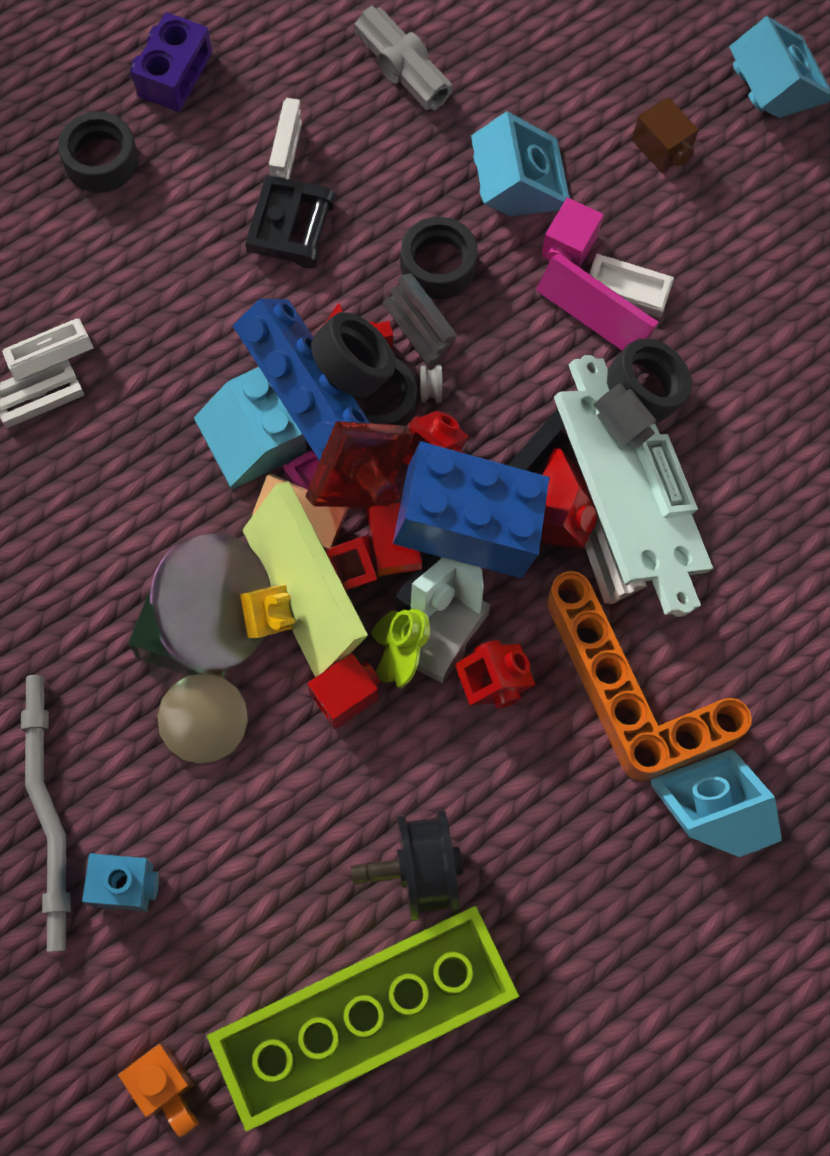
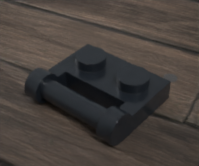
[245,175,336,269]

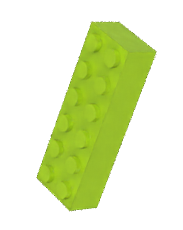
[206,906,519,1132]

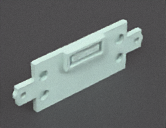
[554,355,713,617]

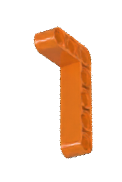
[547,571,752,782]

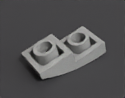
[417,597,490,683]

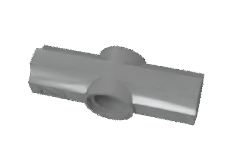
[354,6,452,111]

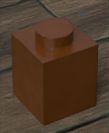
[632,97,699,173]

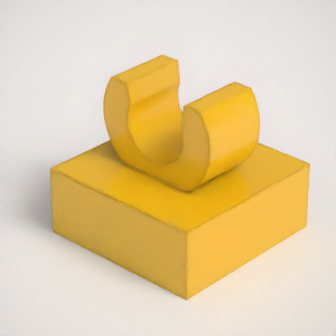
[240,585,295,638]

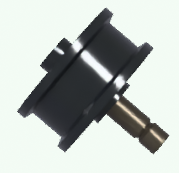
[351,809,463,922]

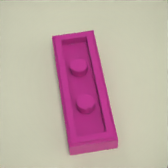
[536,253,659,351]

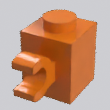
[118,1043,200,1138]

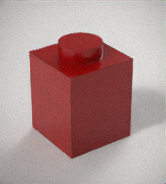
[325,534,381,591]
[307,653,381,730]

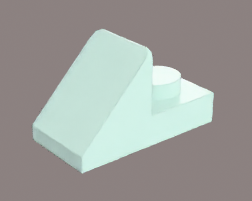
[411,558,484,618]

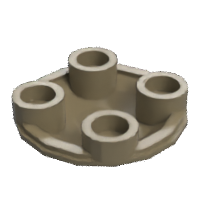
[157,673,248,764]

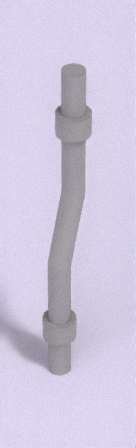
[21,675,71,953]

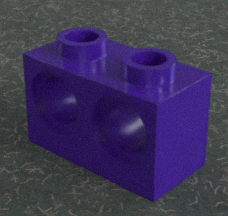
[130,12,213,112]

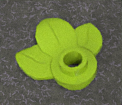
[371,609,430,688]

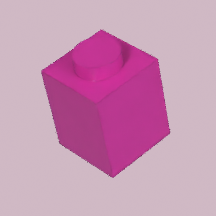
[541,197,604,268]

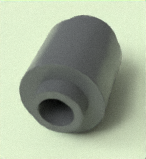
[593,383,657,449]

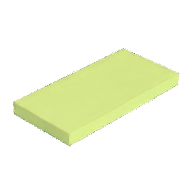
[242,481,368,677]

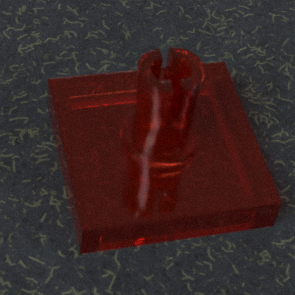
[305,421,414,507]

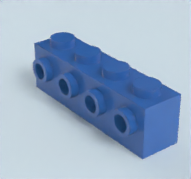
[232,298,379,466]

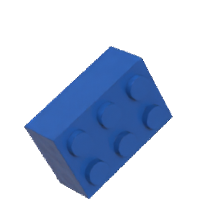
[393,441,550,578]

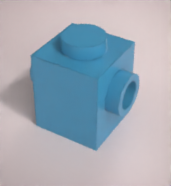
[82,853,159,912]

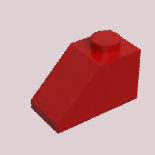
[540,448,598,548]

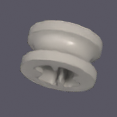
[420,365,442,403]

